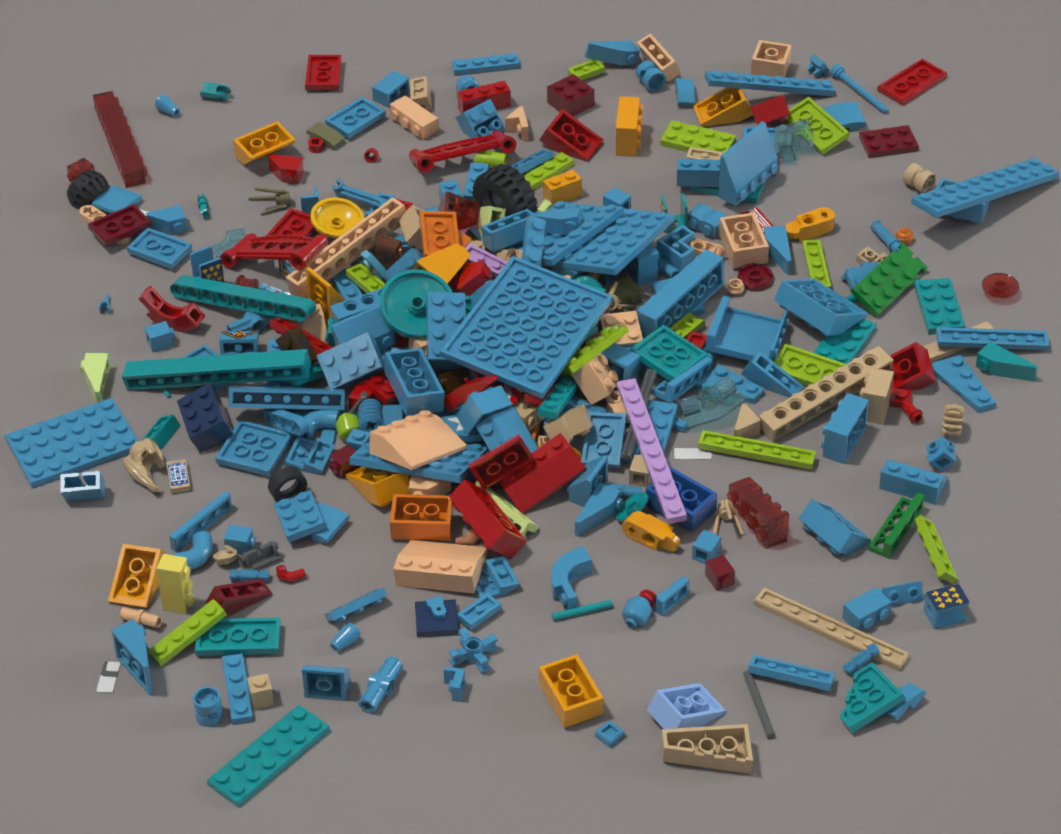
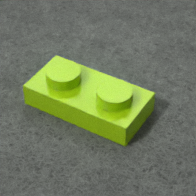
[568,60,605,81]

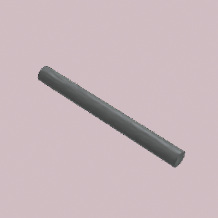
[743,670,775,739]

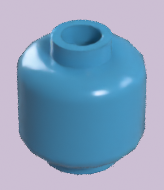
[456,75,479,92]
[622,596,652,628]

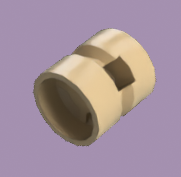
[903,163,937,193]

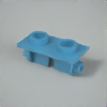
[880,581,923,606]

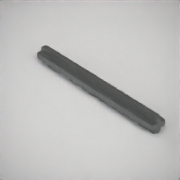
[621,369,656,461]

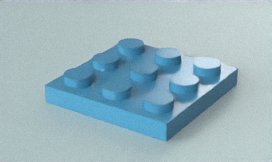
[215,420,293,477]

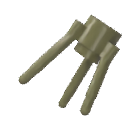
[248,187,291,215]

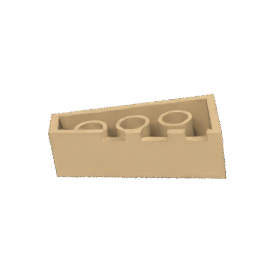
[661,724,753,775]

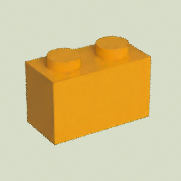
[543,170,582,206]

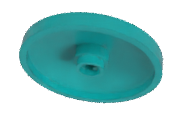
[380,269,453,339]

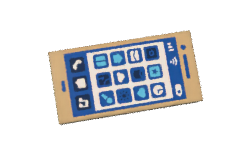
[166,459,191,494]

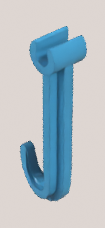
[331,180,387,217]

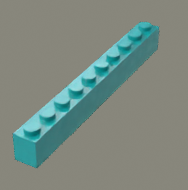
[122,349,311,391]

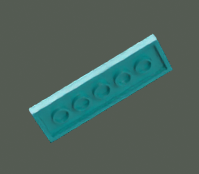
[207,704,330,808]

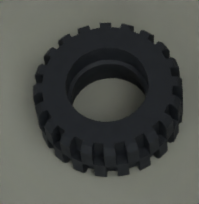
[472,164,538,217]

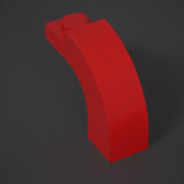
[138,286,205,332]

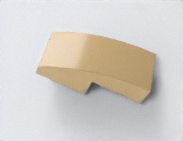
[855,246,888,264]

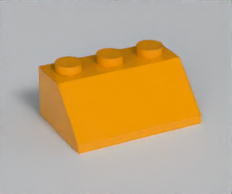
[233,121,296,165]

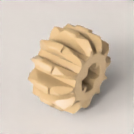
[942,404,964,437]

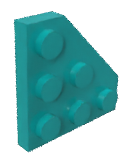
[840,662,906,733]

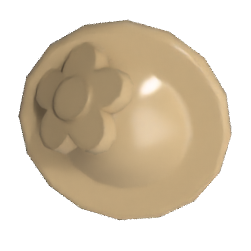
[213,545,238,565]

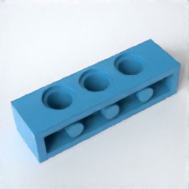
[330,288,383,323]

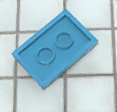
[325,97,386,139]
[127,227,192,270]
[581,412,627,468]
[274,490,326,542]

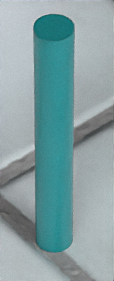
[551,600,613,621]

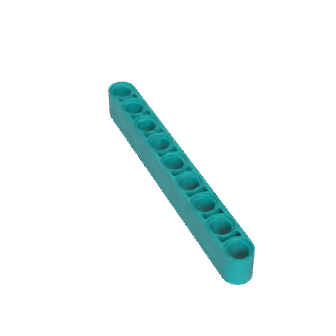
[170,275,316,322]

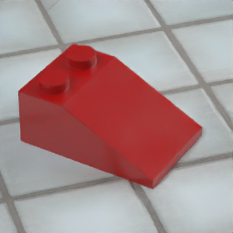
[539,109,604,162]

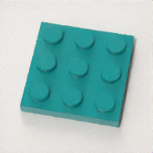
[630,325,708,381]

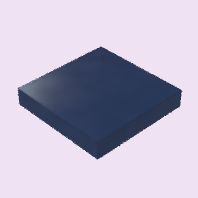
[415,599,458,637]

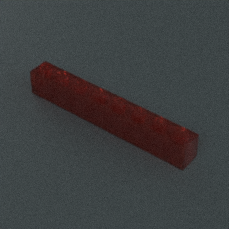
[93,91,148,188]

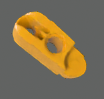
[785,207,835,242]
[621,511,681,552]

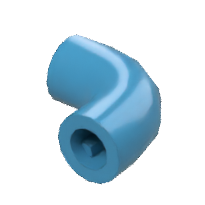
[294,410,341,440]
[174,531,213,571]

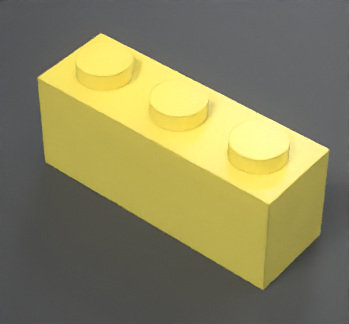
[156,554,194,614]

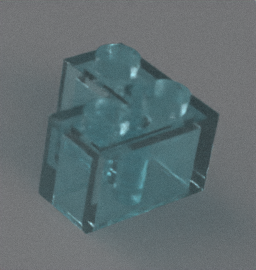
[774,120,814,164]

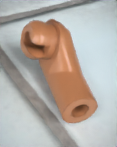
[455,528,480,546]

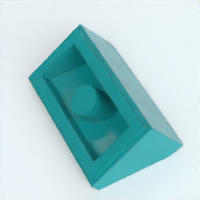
[142,415,180,449]

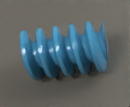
[358,399,383,433]

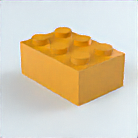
[616,97,643,156]
[539,654,604,728]

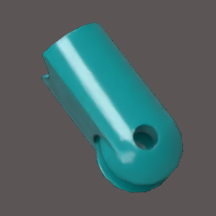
[200,81,231,100]

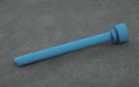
[830,64,888,113]

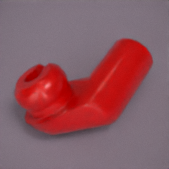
[276,565,306,582]

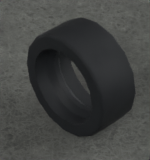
[268,466,308,502]

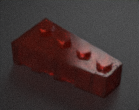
[727,477,789,549]

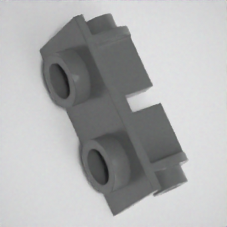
[237,541,282,570]

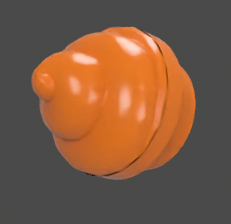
[895,227,914,245]

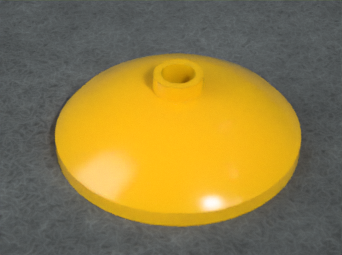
[310,198,364,239]

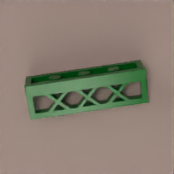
[868,492,925,559]

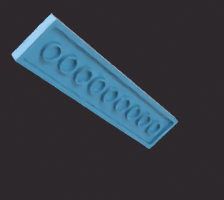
[911,158,1060,218]

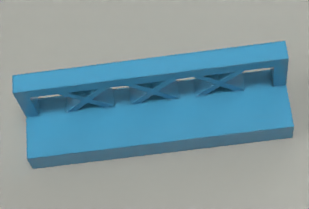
[651,357,712,403]

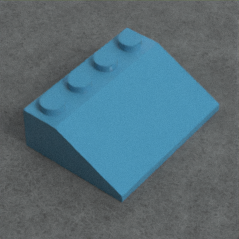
[719,121,778,206]
[774,278,868,337]

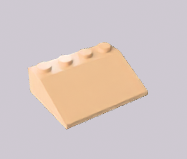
[370,410,467,470]
[393,540,489,594]

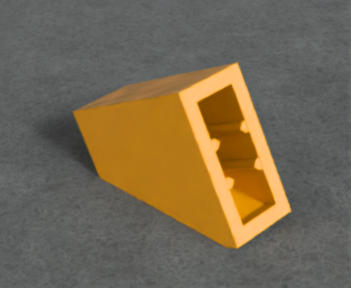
[413,243,471,284]

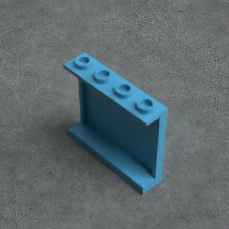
[705,296,789,361]

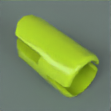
[474,151,507,169]

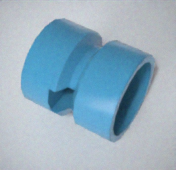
[635,60,666,91]
[193,687,223,727]

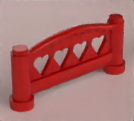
[409,130,517,173]
[220,233,328,270]

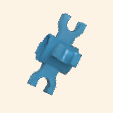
[449,627,498,674]

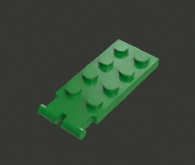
[850,242,928,318]

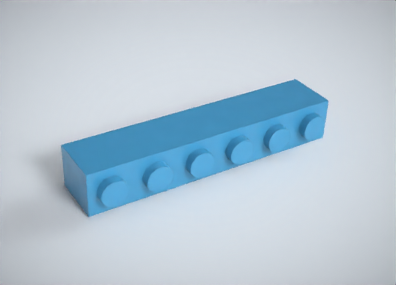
[228,386,345,410]

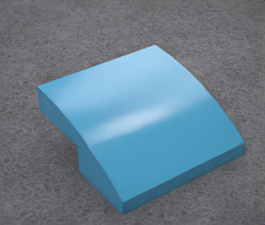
[823,102,867,131]
[92,185,142,213]
[283,436,335,474]
[310,503,350,543]
[475,556,519,599]

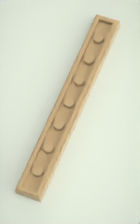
[754,588,910,672]

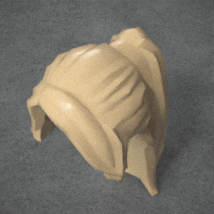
[123,438,164,493]

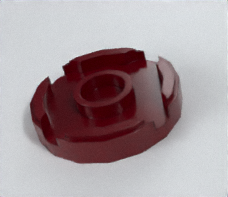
[737,263,773,292]

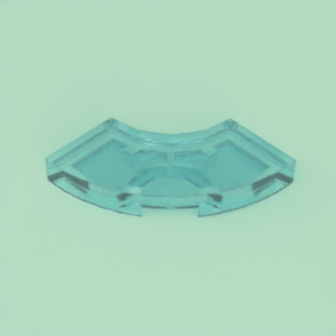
[212,228,245,258]

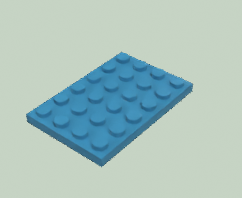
[4,398,138,488]
[350,440,488,483]

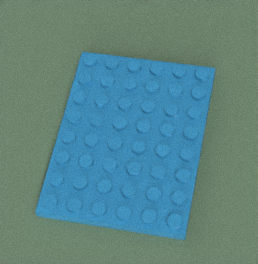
[503,201,675,275]
[440,256,613,399]

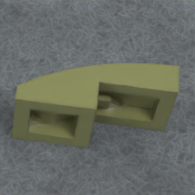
[306,122,345,150]

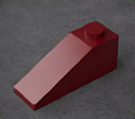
[205,579,272,616]

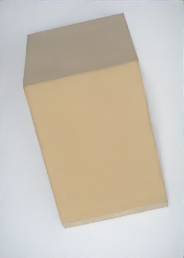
[734,403,761,439]

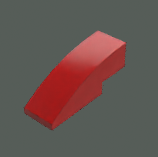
[444,375,498,412]

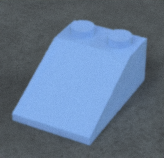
[646,683,726,729]

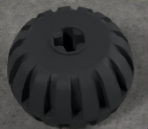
[67,170,109,209]

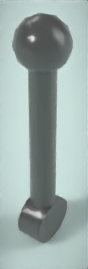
[349,392,369,414]

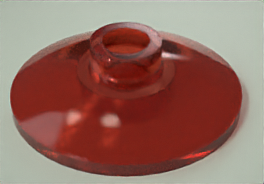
[982,273,1019,299]

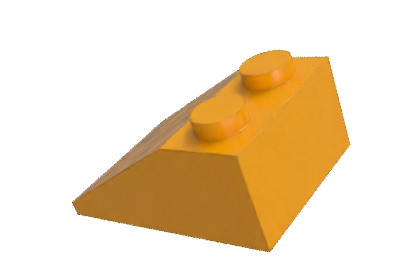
[693,87,753,127]
[306,267,344,325]
[345,467,410,507]
[108,544,165,608]

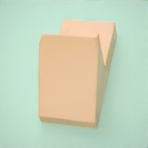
[505,106,529,141]

